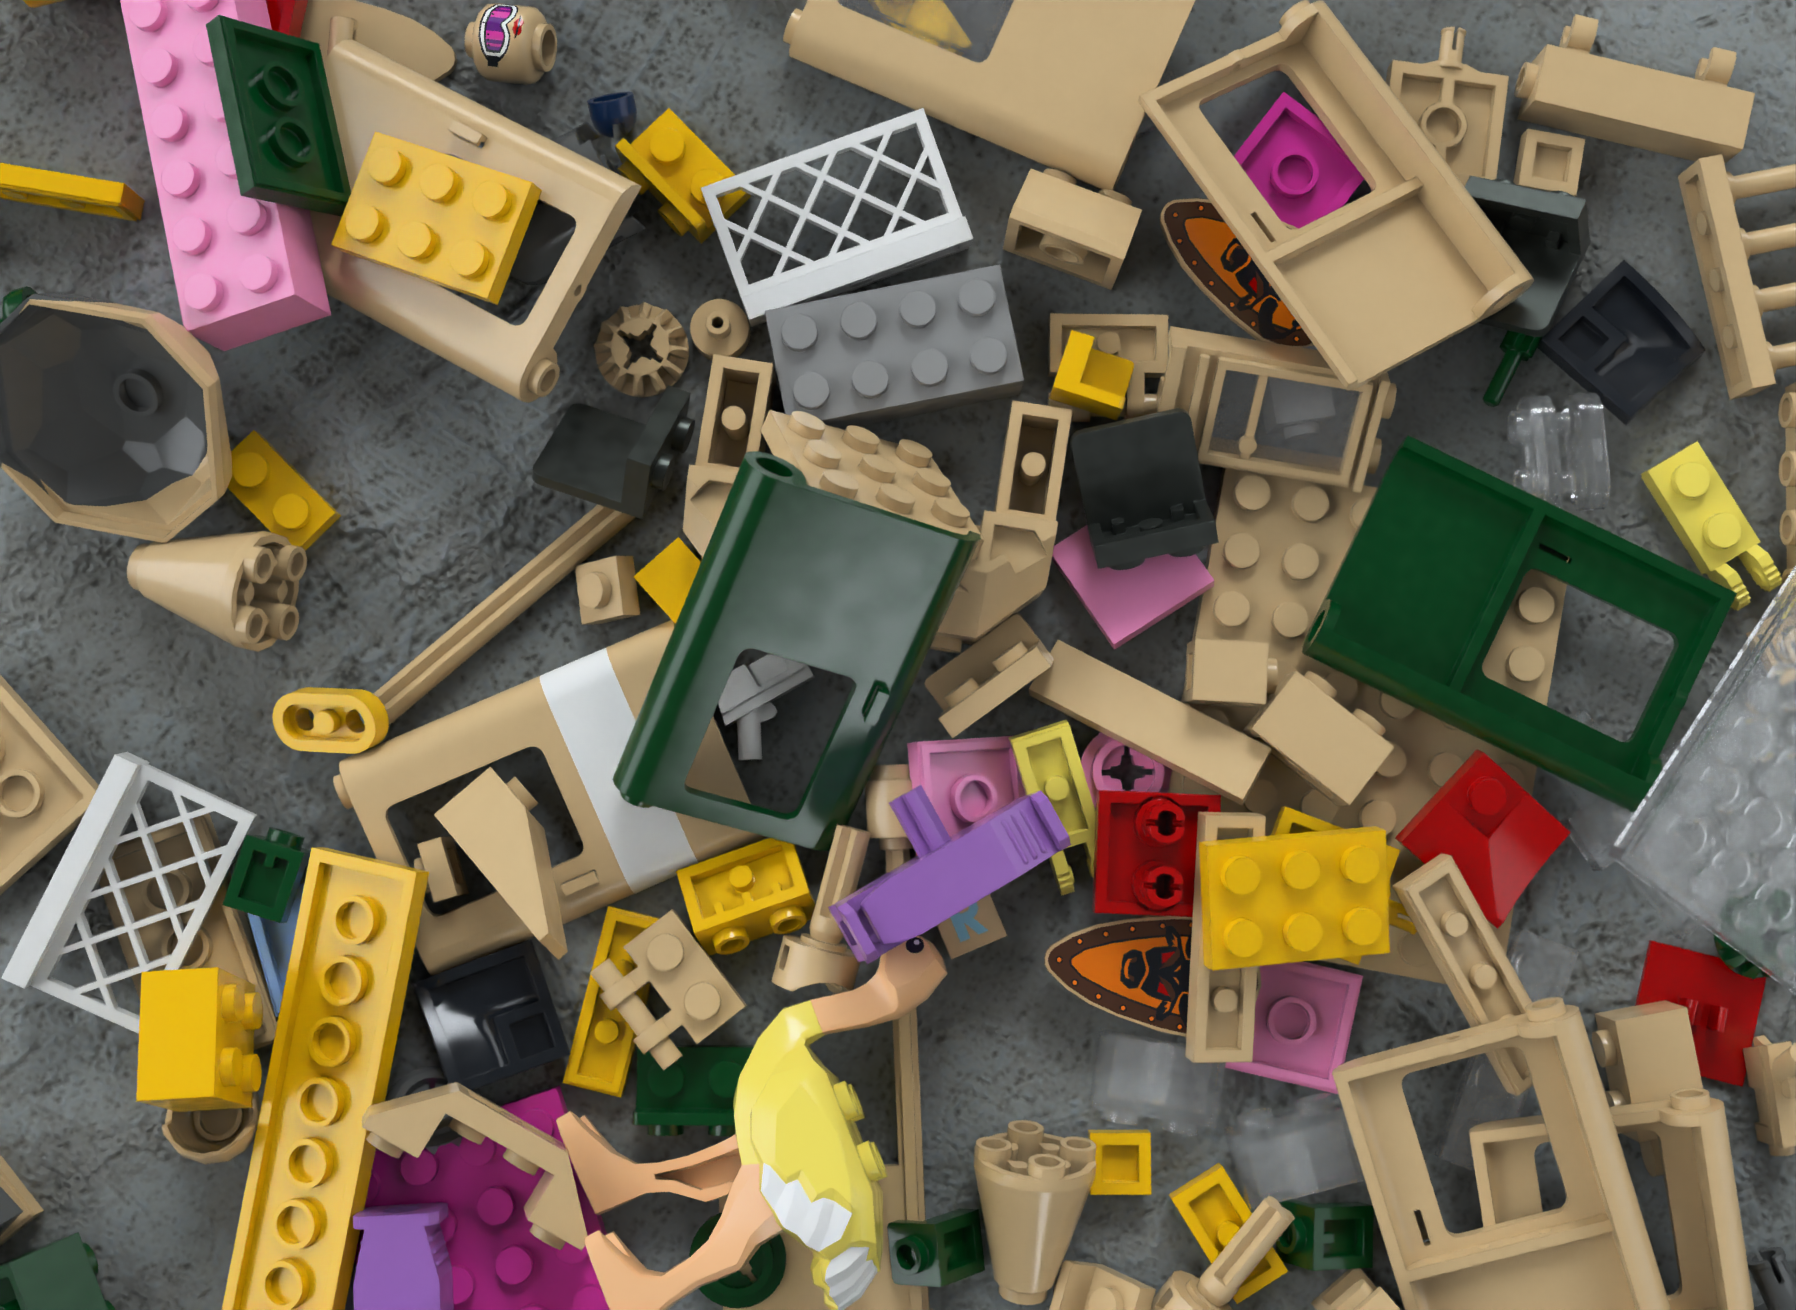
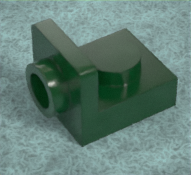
[222,827,311,923]
[1276,1199,1374,1271]
[887,1208,985,1287]

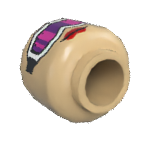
[465,3,557,85]

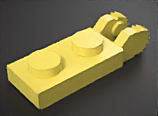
[1641,441,1782,611]
[1008,720,1096,896]

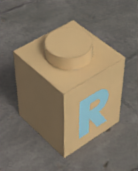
[937,894,1007,959]

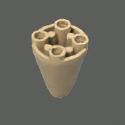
[127,531,307,652]
[974,1120,1096,1305]

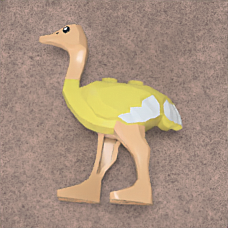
[556,935,947,1310]

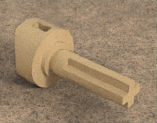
[772,824,871,994]
[1151,1196,1295,1310]

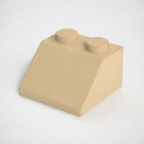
[1003,169,1142,290]

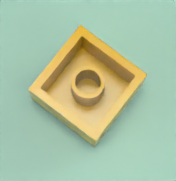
[136,967,263,1112]

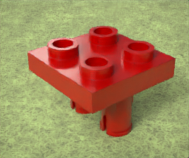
[1092,790,1221,917]

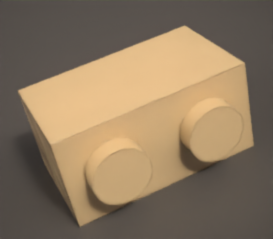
[1242,671,1394,806]

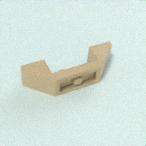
[362,1082,588,1251]

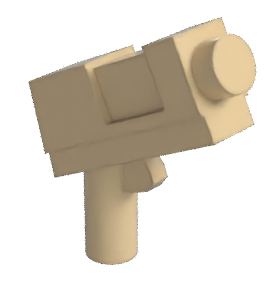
[1743,1035,1796,1156]

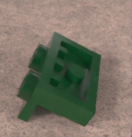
[632,1045,754,1136]

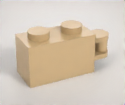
[1592,1000,1703,1177]

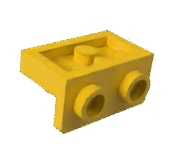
[615,108,751,244]
[676,838,816,955]

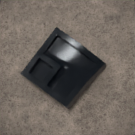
[1537,260,1706,425]
[412,940,571,1091]

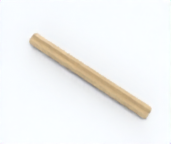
[373,504,635,724]

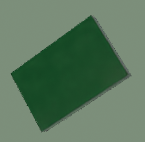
[206,15,351,217]

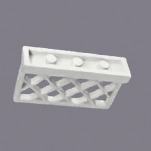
[701,108,973,327]
[1,752,257,1034]

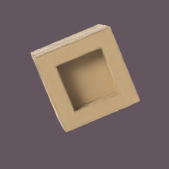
[1184,638,1278,708]

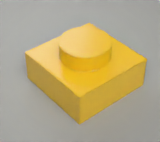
[1088,1129,1151,1195]

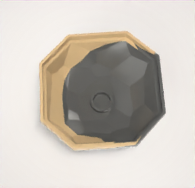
[0,293,232,543]

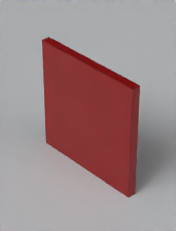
[1635,940,1767,1087]

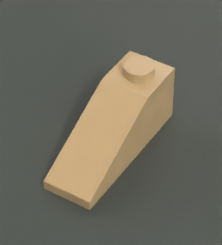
[434,767,568,960]

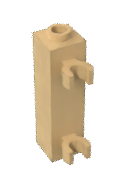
[1514,14,1755,163]

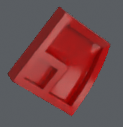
[1395,749,1571,929]

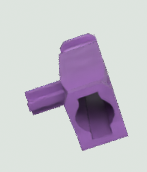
[828,785,1071,965]
[353,1202,454,1310]

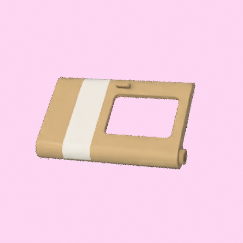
[333,620,766,976]

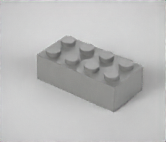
[765,264,1024,429]

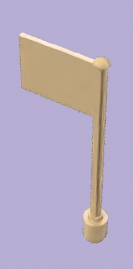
[719,764,934,1310]

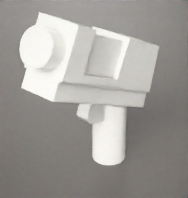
[718,653,815,761]

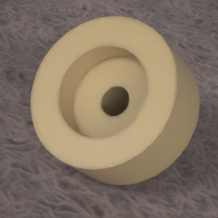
[690,299,750,360]

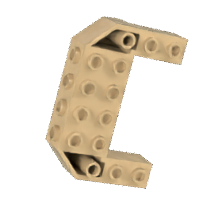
[683,354,1072,653]

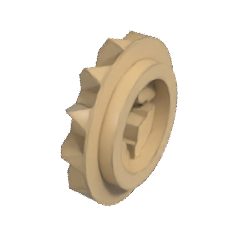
[594,302,689,397]

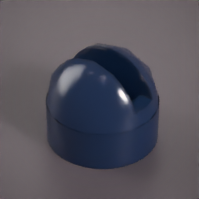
[587,92,637,138]

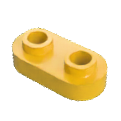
[272,687,389,754]

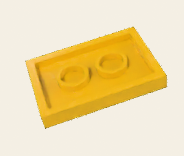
[331,131,542,305]
[1199,826,1390,971]

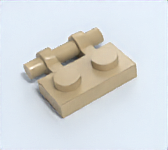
[1048,313,1168,422]
[590,909,747,1071]

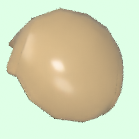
[162,1092,261,1165]

